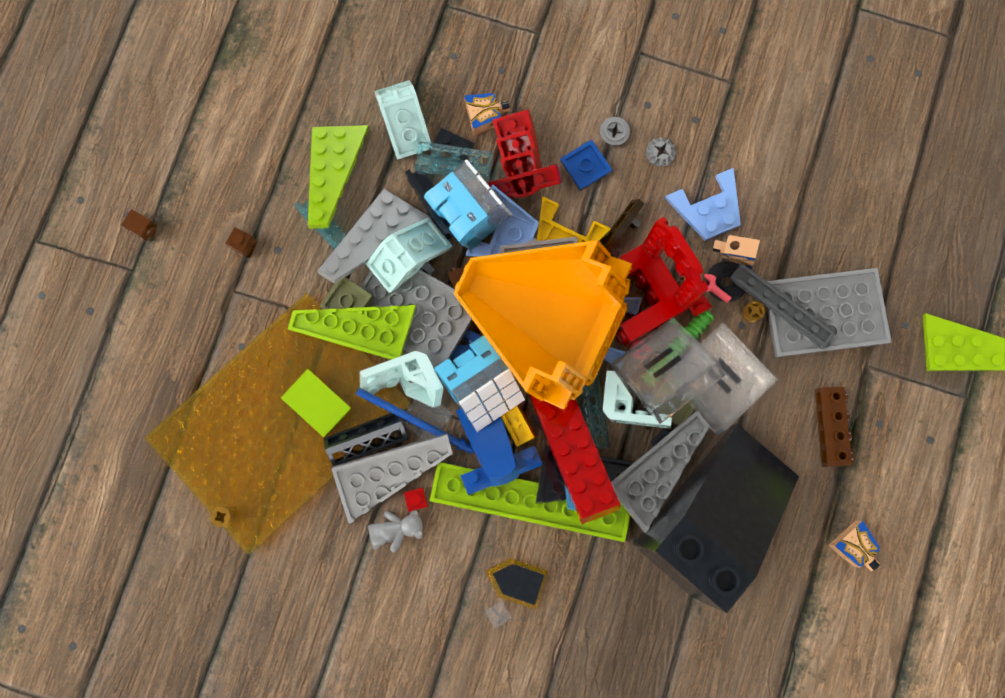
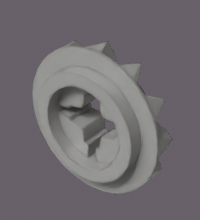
[600,117,630,146]
[646,137,676,167]

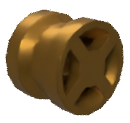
[742,301,765,323]
[210,507,235,527]

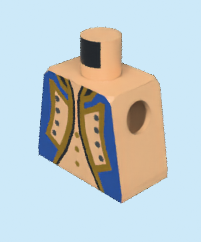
[464,93,510,135]
[713,235,760,269]
[828,521,880,571]

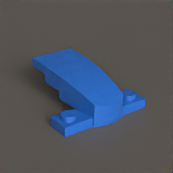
[456,408,542,495]

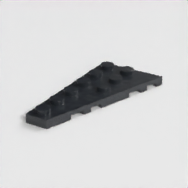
[535,445,634,504]

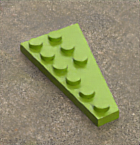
[308,125,369,229]
[288,305,417,360]
[923,313,1005,371]

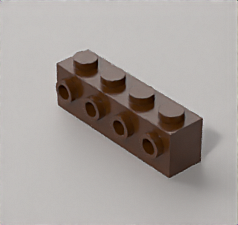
[815,387,854,467]

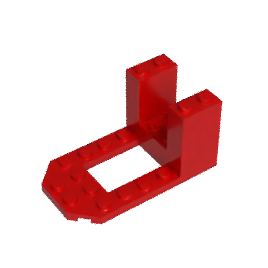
[615,217,708,348]

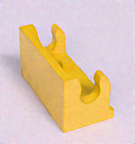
[501,404,537,447]

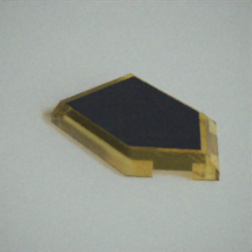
[485,558,548,610]

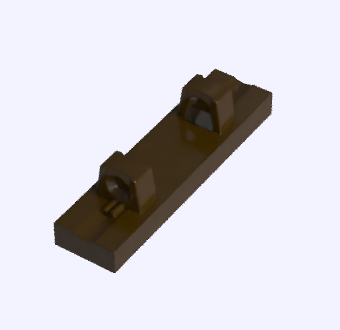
[601,199,645,258]

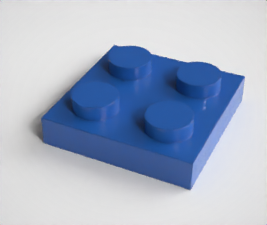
[560,139,612,191]

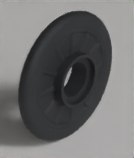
[706,261,746,302]

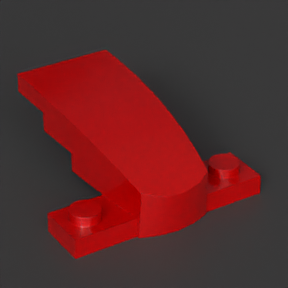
[486,109,562,198]

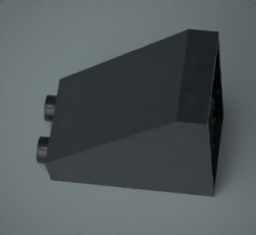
[632,424,799,614]

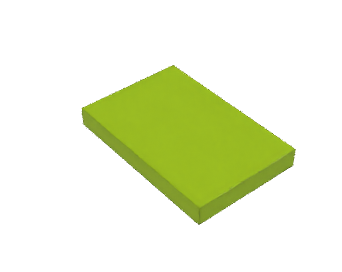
[281,369,352,438]

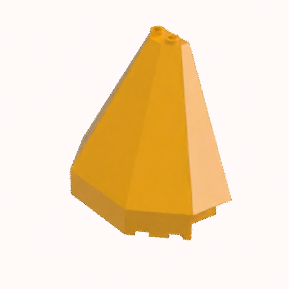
[453,240,632,409]

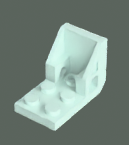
[374,80,433,160]
[366,217,452,293]
[360,351,443,408]
[603,371,672,429]

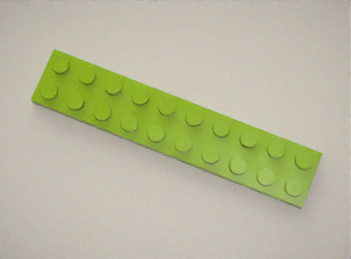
[430,462,630,542]

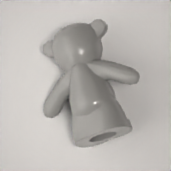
[368,510,423,552]

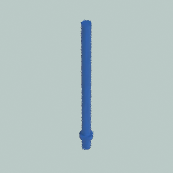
[356,387,473,454]

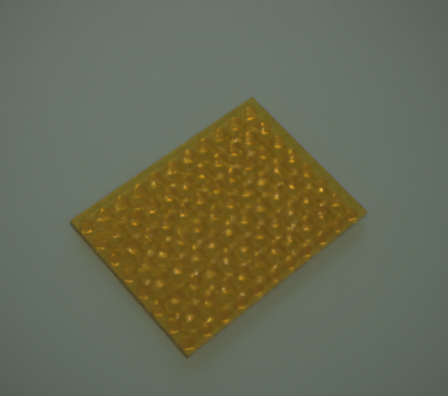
[144,293,412,555]

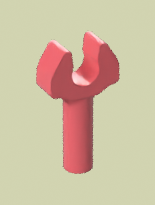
[703,274,732,303]

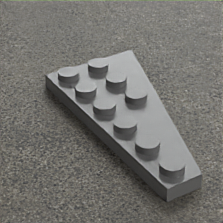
[318,189,431,284]
[611,410,710,533]
[331,433,453,524]

